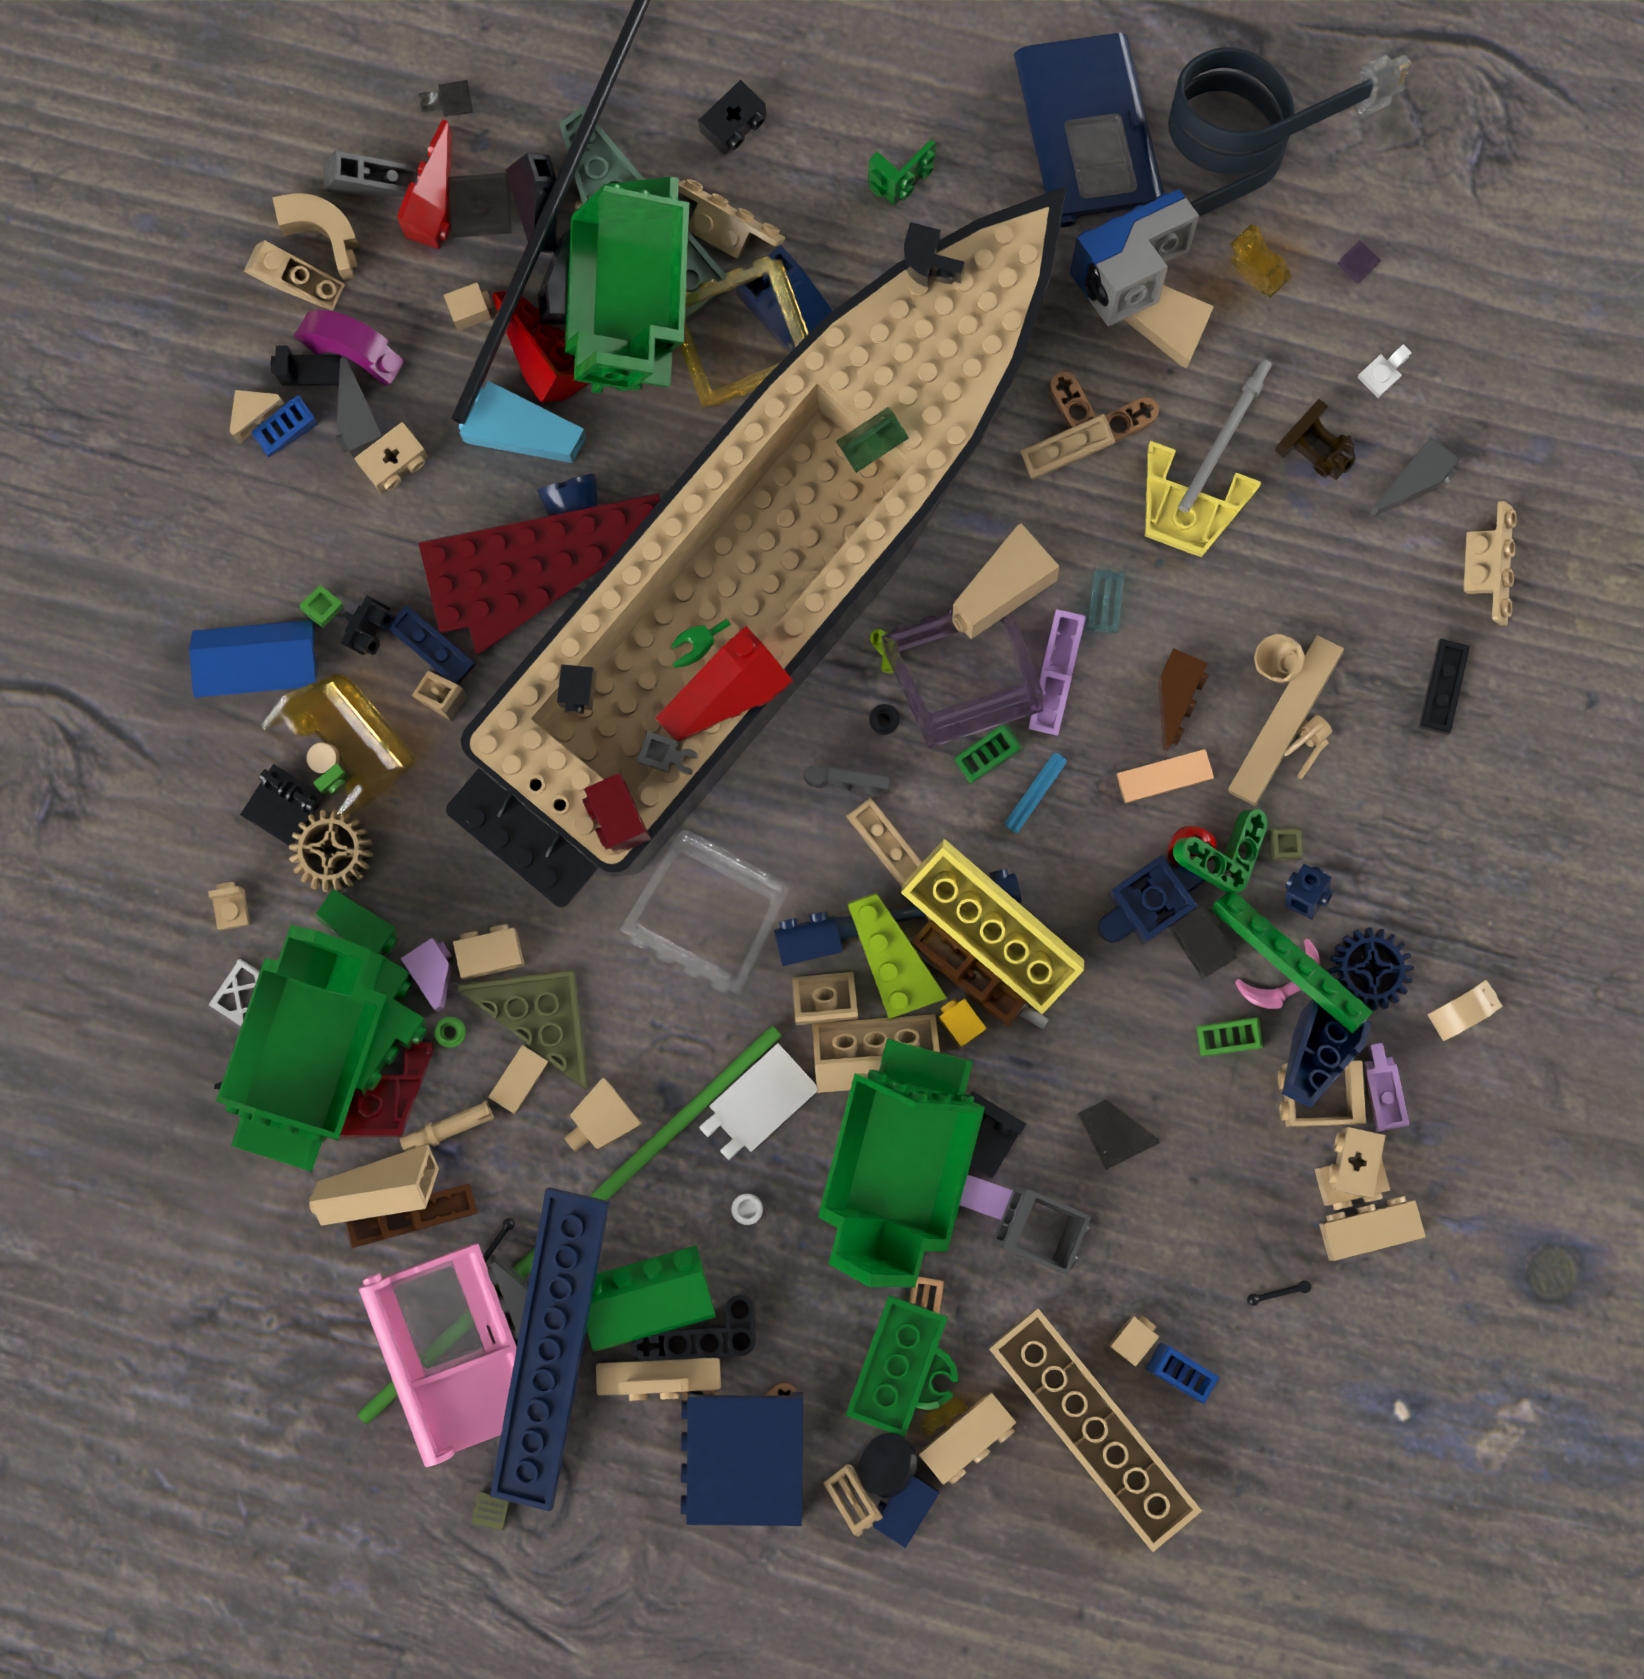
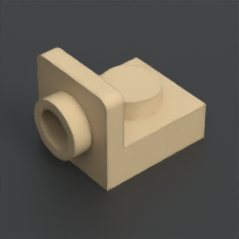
[208,882,250,931]

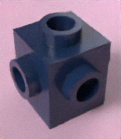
[1285,864,1333,920]

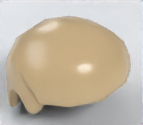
[1254,634,1305,683]

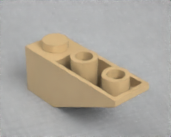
[244,240,345,311]

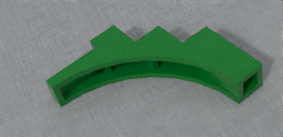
[315,889,427,1095]

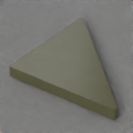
[456,970,589,1089]

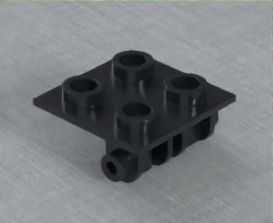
[240,764,325,845]

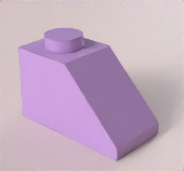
[401,938,453,1012]

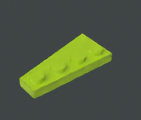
[847,892,947,1019]

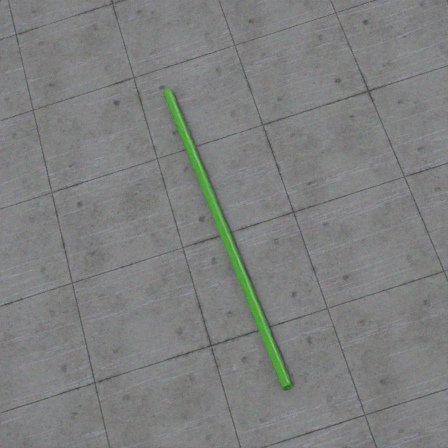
[357,1025,782,1425]

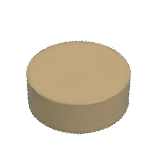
[307,743,340,773]

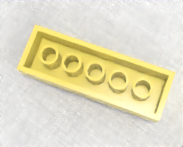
[901,839,1084,1014]

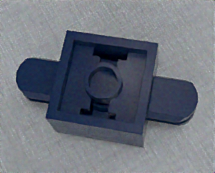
[1098,855,1204,945]

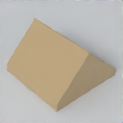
[792,972,858,1025]

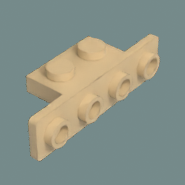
[678,179,785,259]
[1464,501,1517,626]
[596,1358,721,1401]

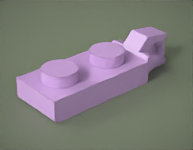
[1364,1043,1409,1132]

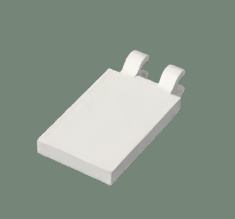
[699,1043,817,1160]

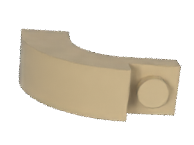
[272,193,360,281]

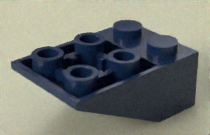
[735,245,833,353]

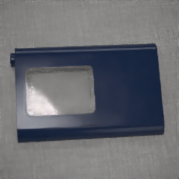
[1014,33,1164,228]

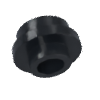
[869,704,900,735]

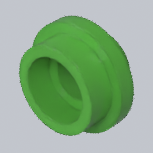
[435,1017,466,1048]

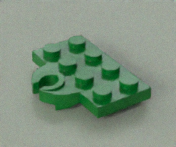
[845,1295,958,1438]

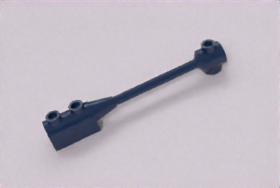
[774,868,1022,966]

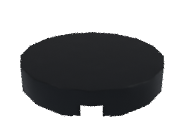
[858,1433,917,1498]

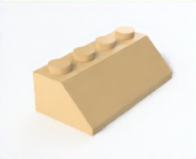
[812,1014,940,1093]

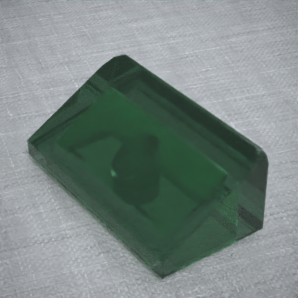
[836,407,909,473]

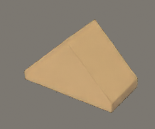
[230,390,285,444]
[411,671,468,721]

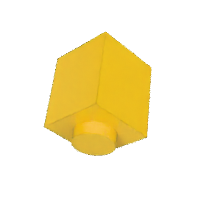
[938,998,986,1048]

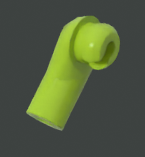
[869,629,898,673]

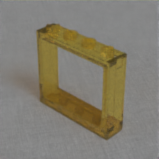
[680,256,808,408]

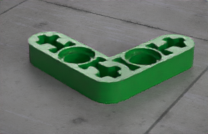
[1173,809,1268,893]

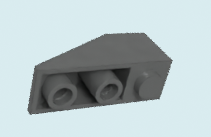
[488,1254,529,1343]

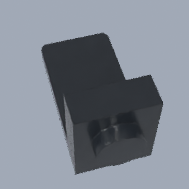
[270,345,342,386]

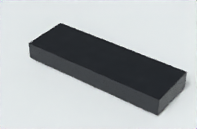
[1419,638,1470,735]

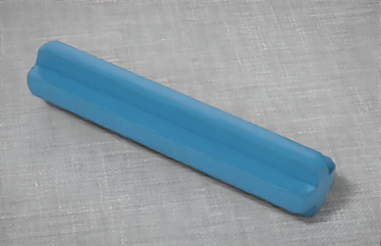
[1004,753,1067,833]

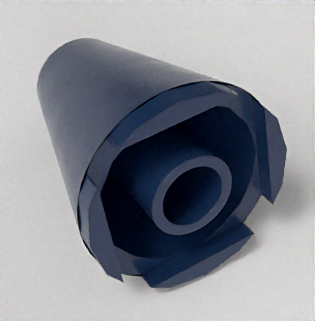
[537,474,598,515]

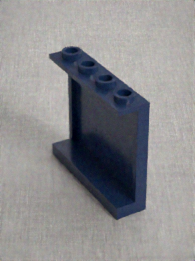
[681,1391,803,1526]

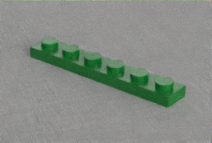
[1210,892,1373,1033]

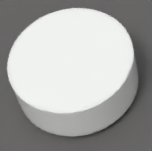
[731,1193,763,1225]

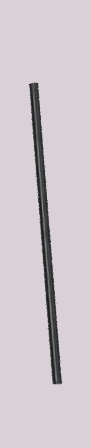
[451,0,651,425]

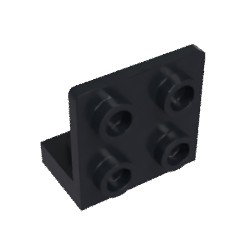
[969,1091,1026,1177]

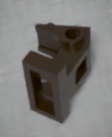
[1275,399,1356,480]

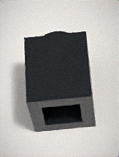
[557,664,596,714]

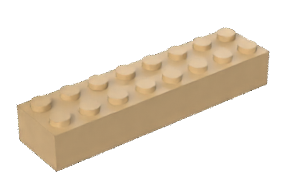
[987,1307,1202,1552]

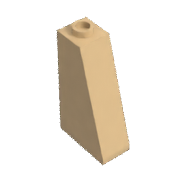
[1123,285,1214,368]
[952,523,1059,639]
[309,1145,439,1225]

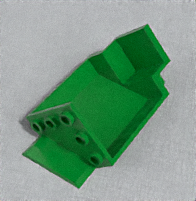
[565,177,689,394]
[216,925,387,1172]
[818,1039,985,1287]

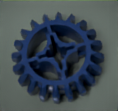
[1328,927,1414,1012]

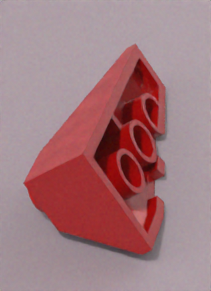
[397,119,452,249]
[492,291,590,403]
[655,626,793,742]

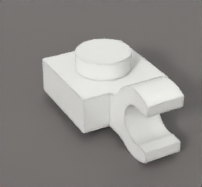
[1357,344,1412,398]

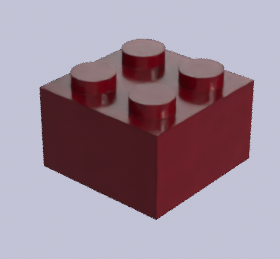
[582,773,651,855]

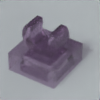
[1337,240,1381,284]

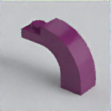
[294,310,404,386]

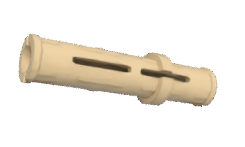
[399,1101,494,1152]

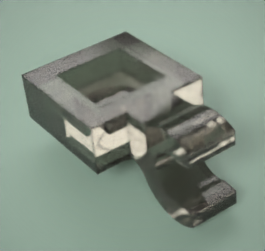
[419,80,473,117]

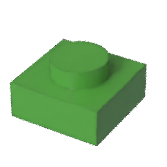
[299,585,344,628]
[313,763,350,796]

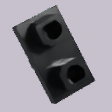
[340,595,395,656]

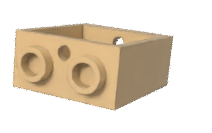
[1278,1061,1366,1127]

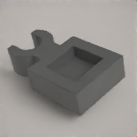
[637,731,698,775]

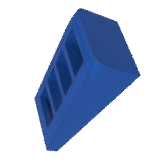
[251,395,318,457]
[1146,1343,1219,1404]

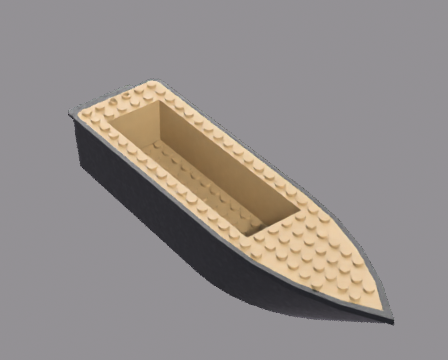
[446,186,1067,908]

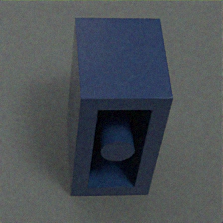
[873,1475,939,1548]

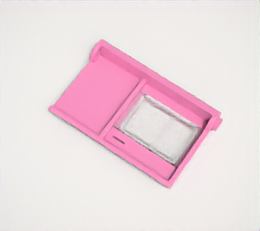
[358,1243,517,1467]

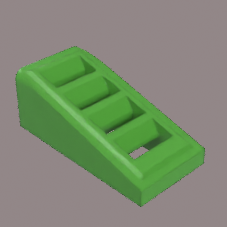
[1196,1017,1265,1057]

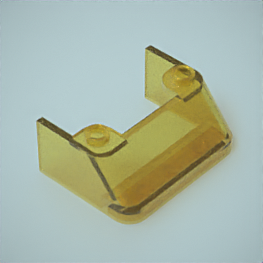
[261,674,415,818]

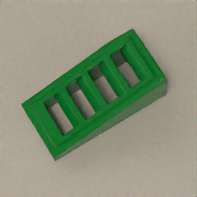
[953,724,1024,784]

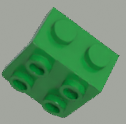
[868,139,936,206]

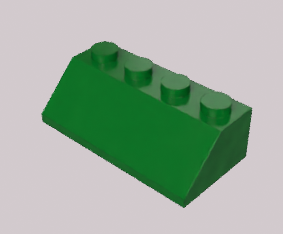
[587,1245,716,1352]

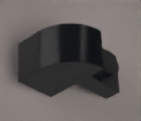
[904,222,965,287]

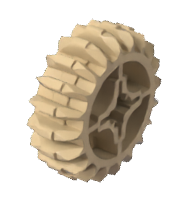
[289,809,373,893]

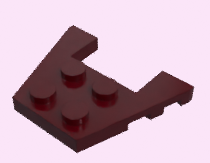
[339,1043,434,1138]

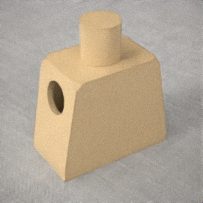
[564,1078,643,1152]

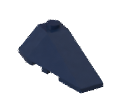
[1282,999,1372,1108]

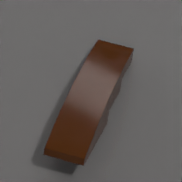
[911,920,1028,1027]
[344,1183,478,1249]

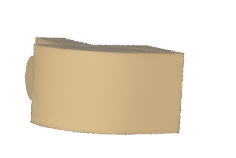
[1427,980,1503,1041]

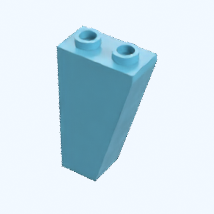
[459,381,587,463]

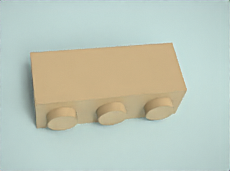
[1319,1196,1426,1261]
[918,1391,1016,1485]

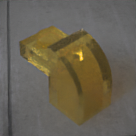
[1230,224,1291,298]

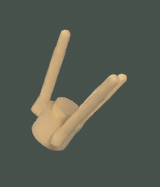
[1284,715,1332,779]

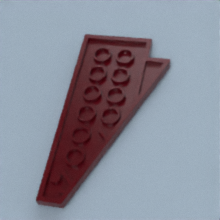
[418,493,661,654]

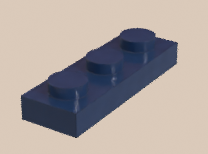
[388,605,476,685]

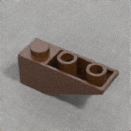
[1158,648,1209,751]

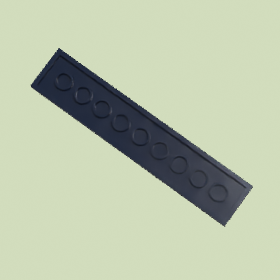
[490,1187,610,1511]

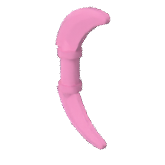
[1235,939,1321,1009]

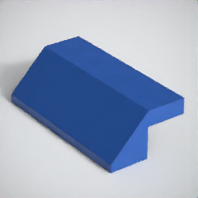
[189,620,318,698]

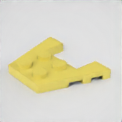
[1145,441,1261,558]

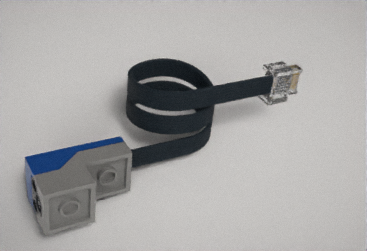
[1069,47,1413,326]

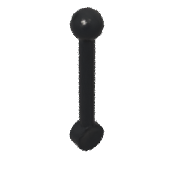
[483,1218,515,1263]
[1247,1281,1311,1306]

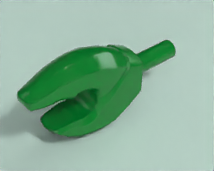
[672,618,731,668]

